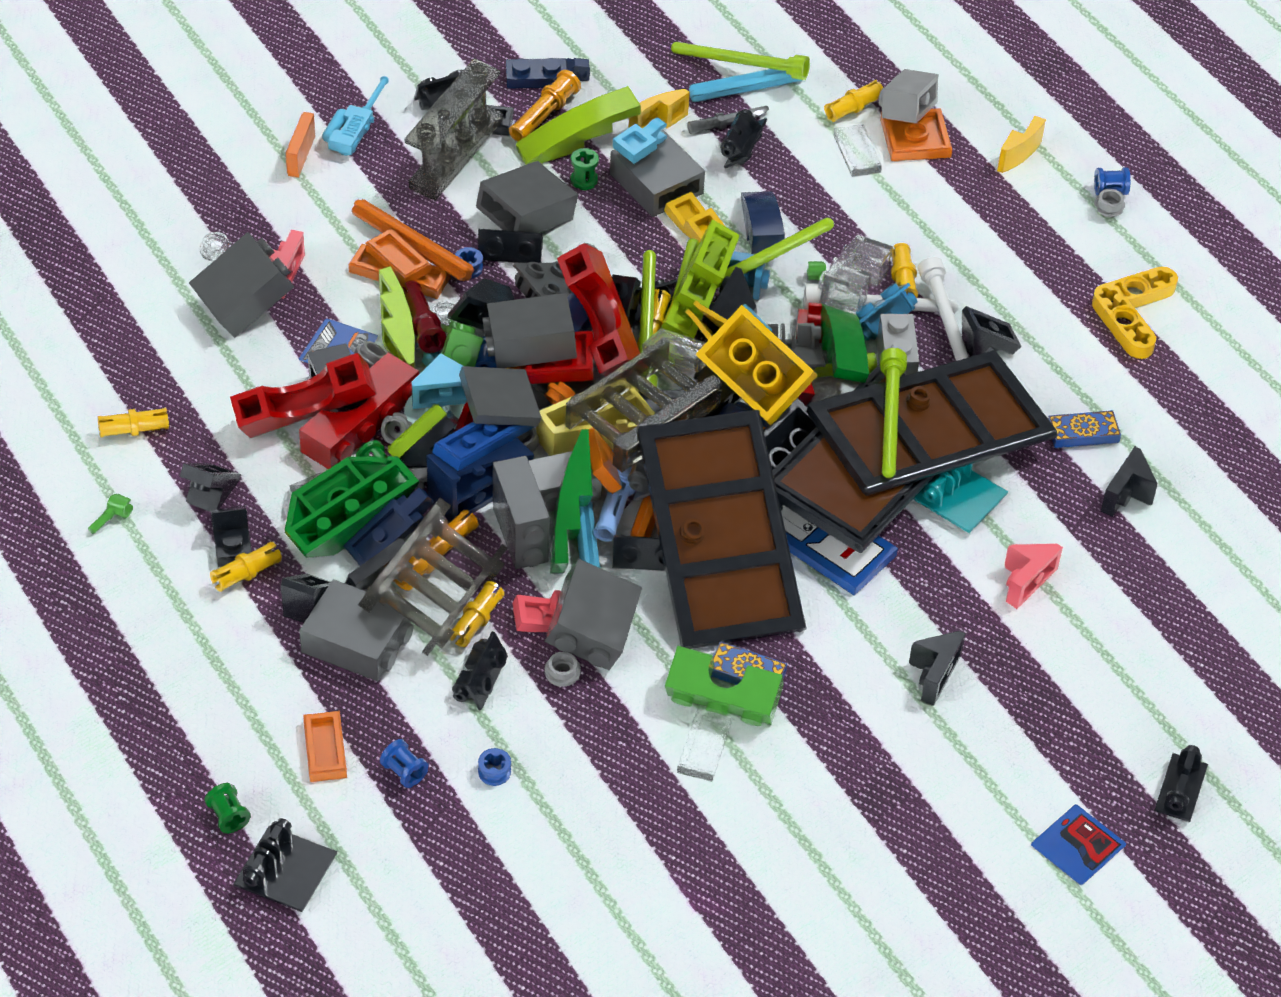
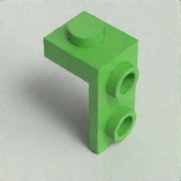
[441,320,484,367]

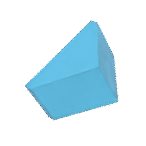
[412,354,467,409]

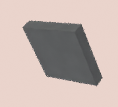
[459,366,542,426]

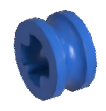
[455,247,483,279]
[478,748,511,786]

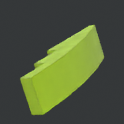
[516,86,641,165]
[660,219,740,345]
[379,266,416,368]

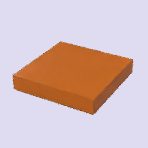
[880,108,953,161]

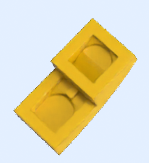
[628,89,690,129]
[997,116,1046,173]
[664,192,726,243]

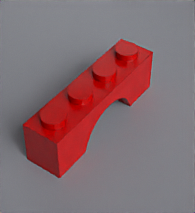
[557,243,645,379]
[299,352,419,469]
[230,353,377,438]

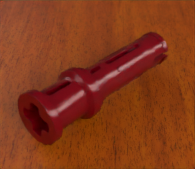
[402,281,447,353]

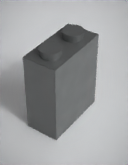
[610,129,705,217]
[476,161,578,233]
[189,232,295,338]
[482,293,577,368]
[493,456,550,569]
[544,558,642,671]
[299,579,414,681]

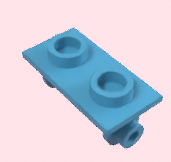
[856,283,918,341]

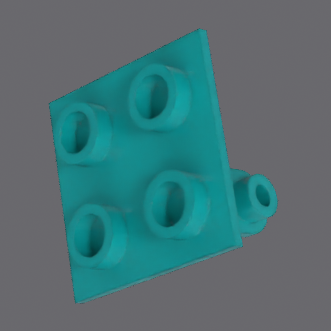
[913,464,1008,533]

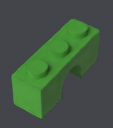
[665,646,784,726]

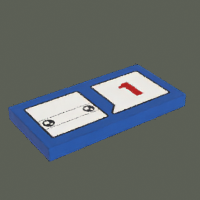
[781,506,898,596]

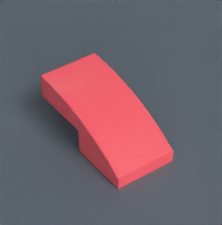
[512,590,561,632]

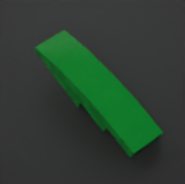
[821,301,869,383]
[550,429,593,574]

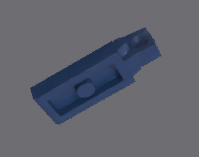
[506,58,590,89]
[343,488,434,566]

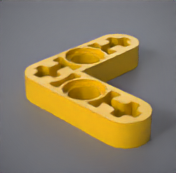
[1092,266,1178,359]

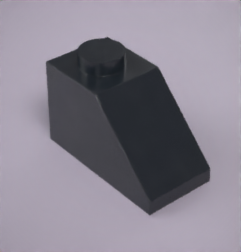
[447,278,515,330]

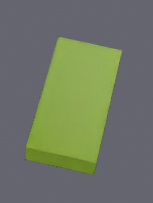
[387,404,447,457]

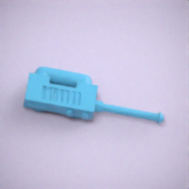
[322,76,389,155]

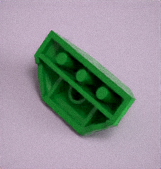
[285,456,419,558]

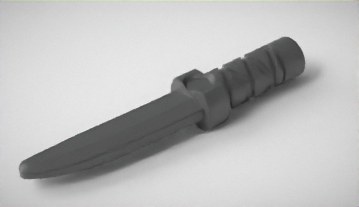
[687,105,769,134]

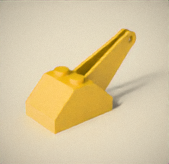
[685,300,818,425]

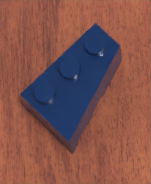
[426,438,534,522]

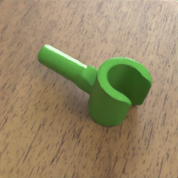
[807,261,830,292]
[88,494,133,534]

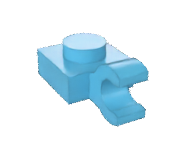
[613,117,667,164]

